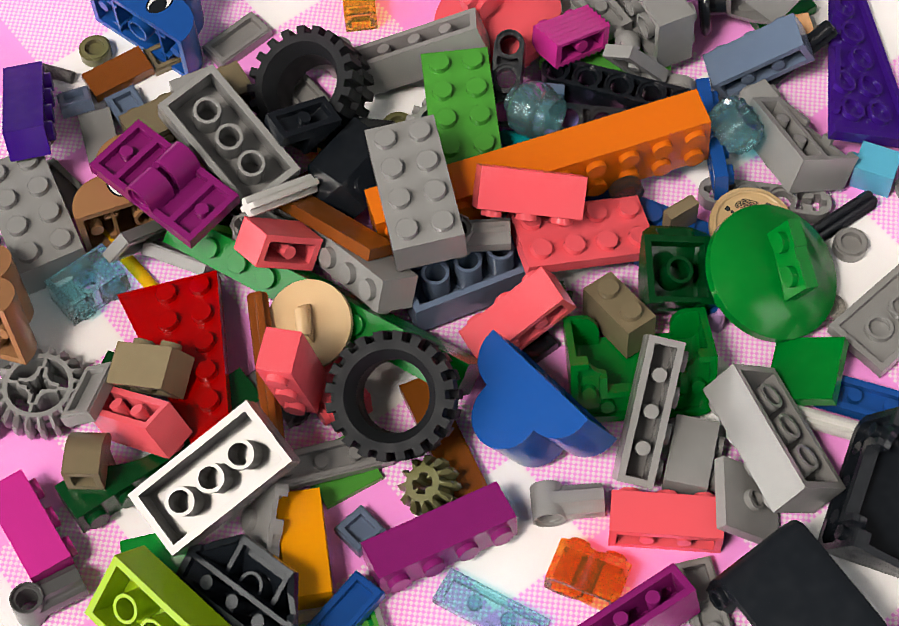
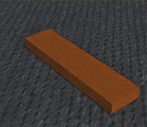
[278,195,393,261]
[399,378,487,499]

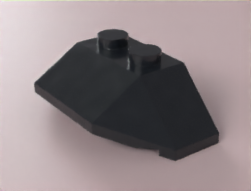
[308,117,395,219]
[176,534,299,626]

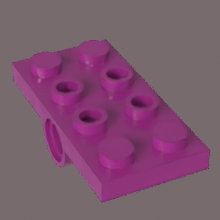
[89,119,240,249]

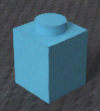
[848,141,899,198]

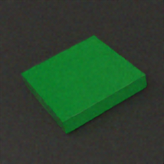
[771,337,849,406]

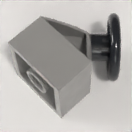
[698,0,800,37]

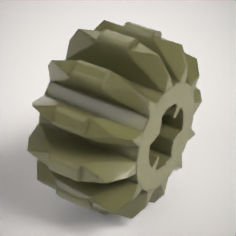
[397,455,463,516]

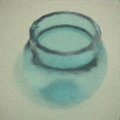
[504,80,567,138]

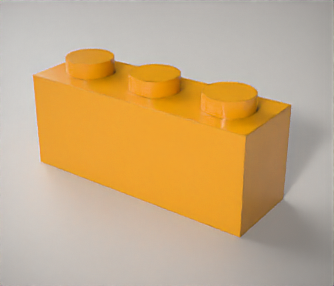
[276,487,334,611]

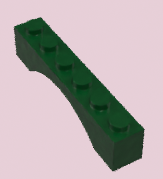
[54,367,259,533]

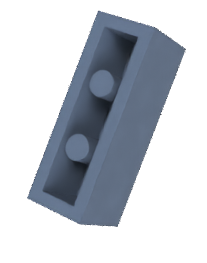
[702,13,815,101]

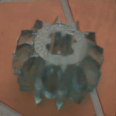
[708,95,765,156]

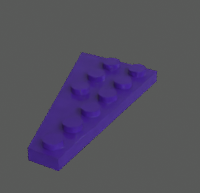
[828,0,899,148]

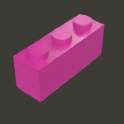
[0,469,78,583]

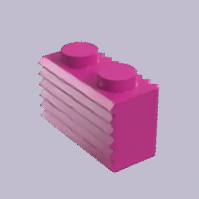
[532,4,610,70]

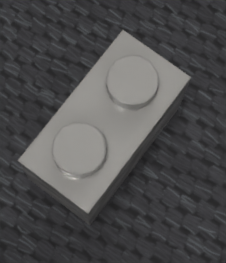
[662,414,725,495]

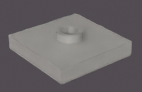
[714,455,779,544]

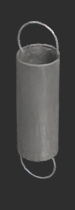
[43,63,83,84]

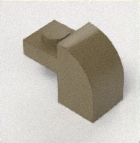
[61,432,116,490]

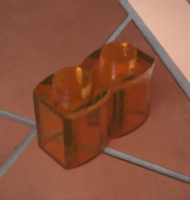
[544,537,632,610]

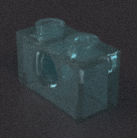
[44,243,131,326]

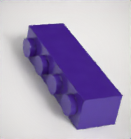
[2,61,56,162]

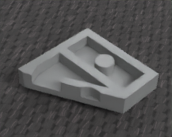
[241,483,289,558]

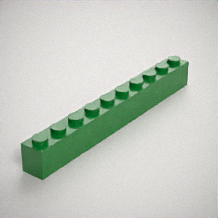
[163,230,480,396]

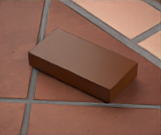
[81,46,155,103]

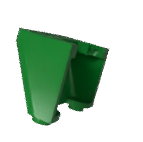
[563,307,718,423]

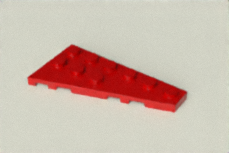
[117,270,232,444]

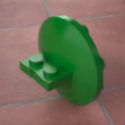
[705,204,837,343]

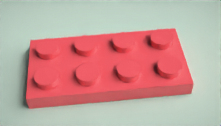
[506,195,650,274]

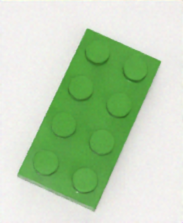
[421,47,502,164]

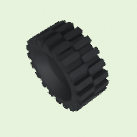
[247,25,374,152]
[325,330,463,462]

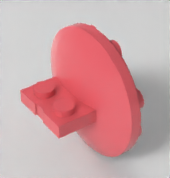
[434,0,563,72]

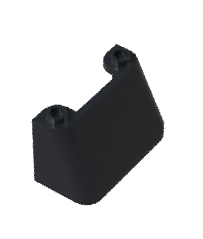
[818,407,899,578]
[706,520,887,626]

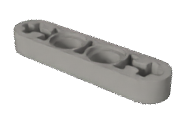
[697,177,832,224]

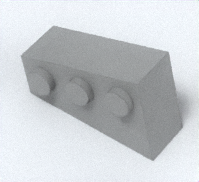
[738,97,859,193]

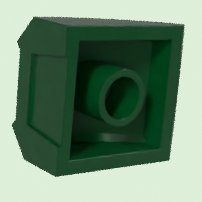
[638,225,715,314]

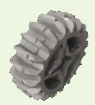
[0,346,84,441]

